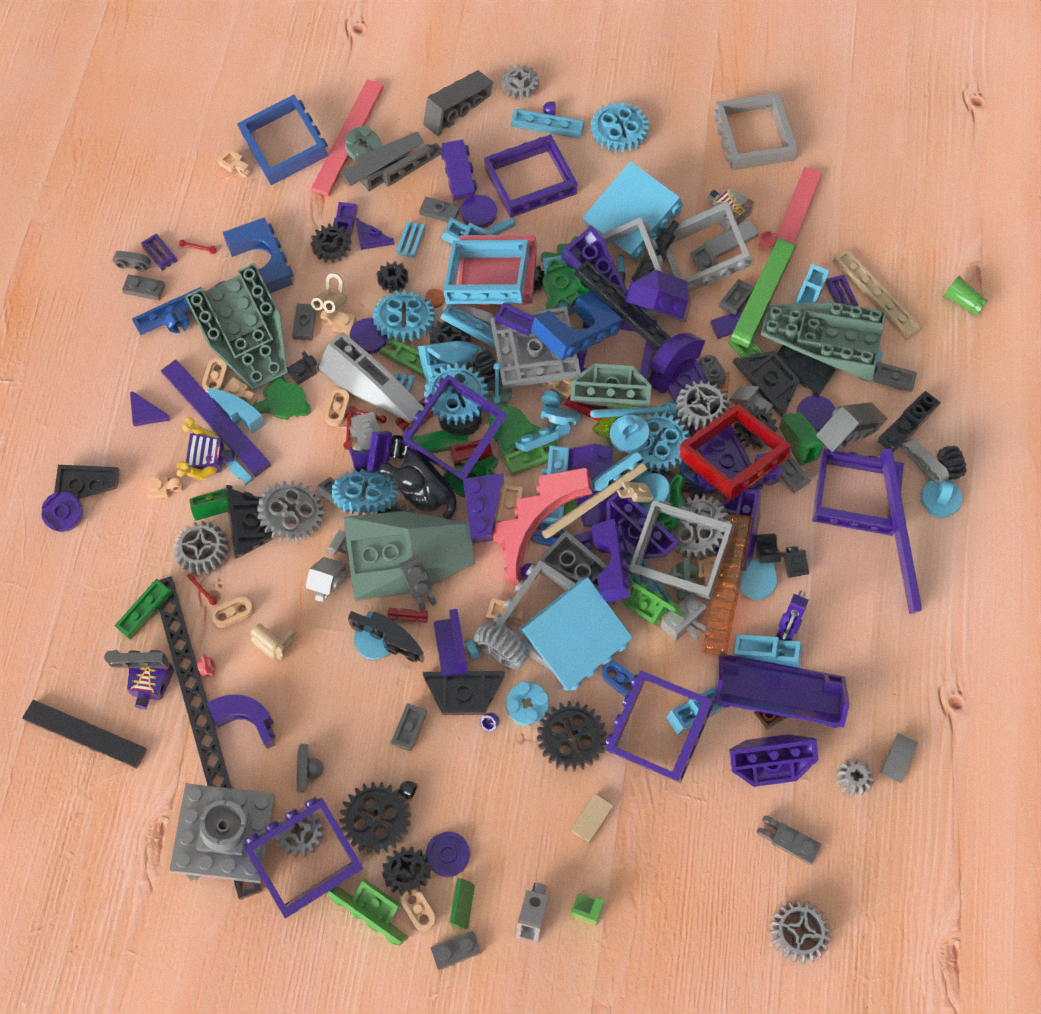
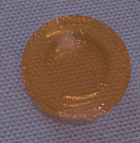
[425,289,444,308]

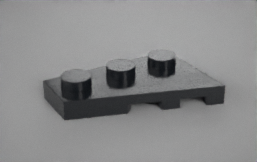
[777,345,836,398]
[54,464,120,499]

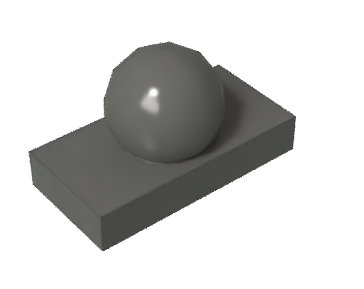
[296,744,324,792]

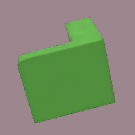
[570,894,604,925]

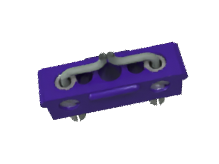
[776,590,809,641]

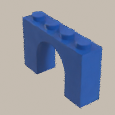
[223,217,294,293]
[531,290,622,361]

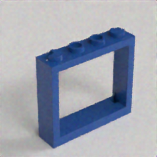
[237,95,329,185]

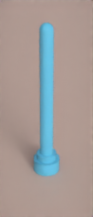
[590,402,678,418]

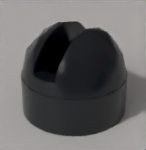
[399,781,418,800]

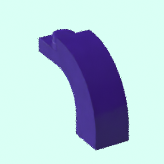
[649,333,705,393]
[207,695,275,749]

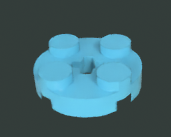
[506,682,549,726]

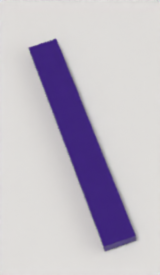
[161,360,271,477]
[880,448,922,614]

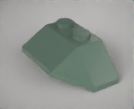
[570,363,651,408]

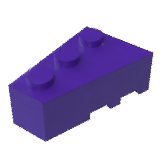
[441,139,477,201]
[463,473,504,543]

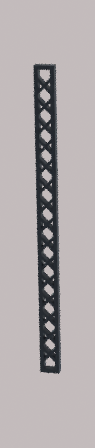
[152,576,262,900]

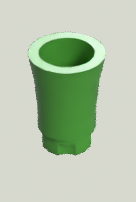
[943,275,988,316]

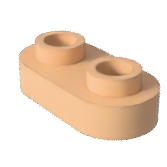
[202,358,228,394]
[324,389,350,426]
[211,597,253,628]
[401,889,436,931]

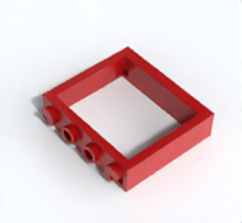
[679,404,791,501]

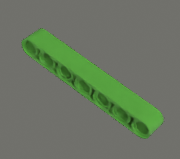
[730,238,796,348]

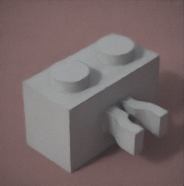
[349,412,380,451]
[305,557,347,602]
[660,594,708,642]

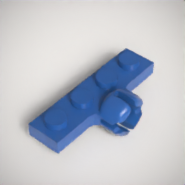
[132,287,202,335]

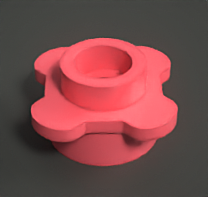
[758,231,778,248]
[197,654,216,677]

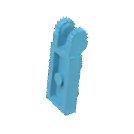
[515,423,571,452]
[591,452,642,491]

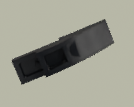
[877,391,941,453]
[348,611,425,663]

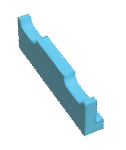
[486,217,516,235]
[224,459,253,485]

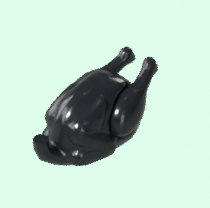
[378,449,456,519]

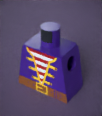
[127,662,175,709]

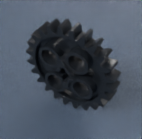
[537,701,607,772]
[339,782,412,855]

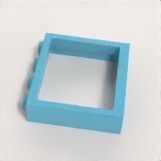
[443,240,530,304]

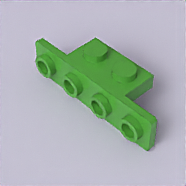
[623,573,684,626]
[327,879,408,946]

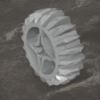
[676,380,730,431]
[173,521,229,575]
[473,623,528,670]
[769,900,832,964]

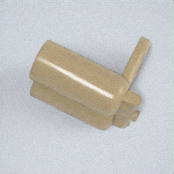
[311,273,347,313]
[251,623,297,661]

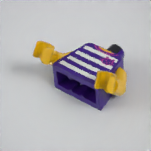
[176,417,234,480]

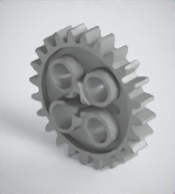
[257,480,324,543]
[668,494,731,560]

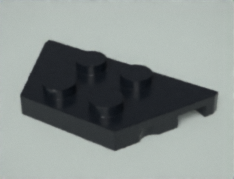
[732,351,800,417]
[225,485,273,559]
[423,671,505,715]

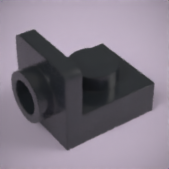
[287,351,317,385]
[756,533,781,564]
[780,546,809,578]

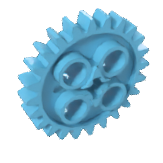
[591,101,649,153]
[373,290,435,342]
[424,363,488,425]
[627,412,689,473]
[332,469,398,515]

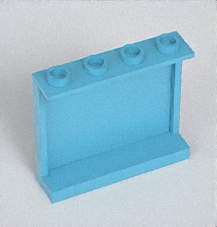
[582,161,683,262]
[518,577,632,691]

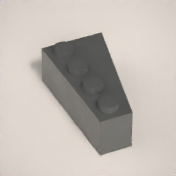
[423,70,493,137]
[816,402,888,452]
[538,531,619,604]

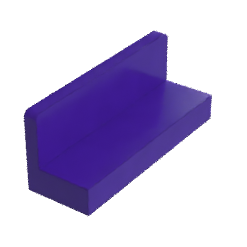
[434,609,467,677]

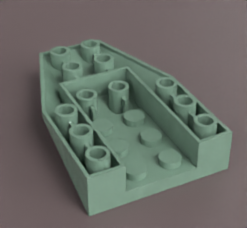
[185,263,288,390]
[761,302,886,382]
[344,511,475,601]

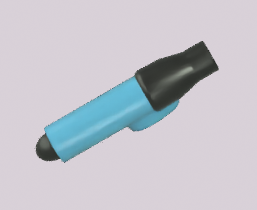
[617,254,625,284]

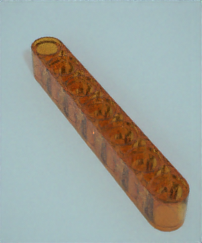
[703,513,752,657]

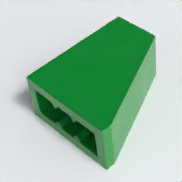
[779,412,824,466]

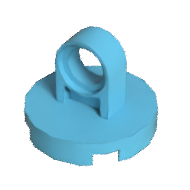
[610,415,650,453]
[920,480,962,518]

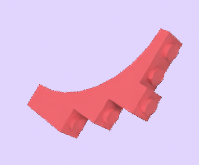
[493,468,593,585]

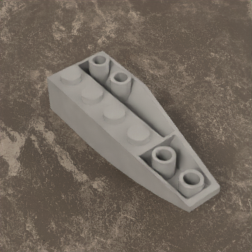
[317,332,424,423]

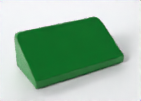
[189,488,228,521]
[450,878,475,929]

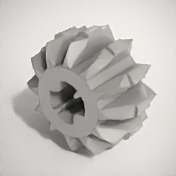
[836,759,874,797]

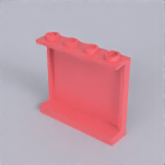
[458,235,537,306]

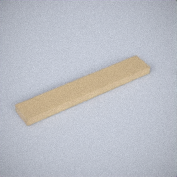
[833,249,922,340]
[542,463,647,539]

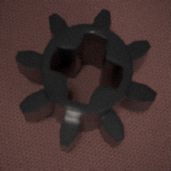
[389,435,410,459]

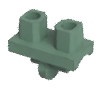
[667,558,699,600]

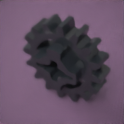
[310,223,352,263]
[429,320,471,344]
[734,406,778,449]
[382,847,431,896]

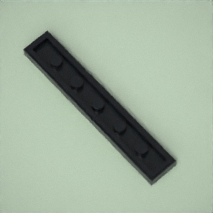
[574,260,671,351]
[22,700,147,769]

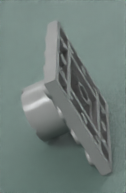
[490,307,581,389]
[169,783,274,883]

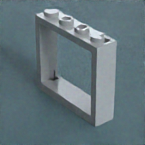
[713,92,798,170]
[659,201,753,292]
[601,217,668,302]
[629,500,734,600]
[492,560,575,673]

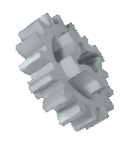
[501,64,539,100]
[275,808,324,858]

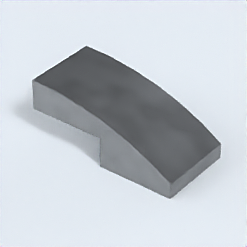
[880,733,918,783]

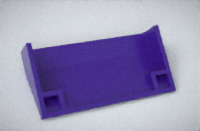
[714,653,850,728]

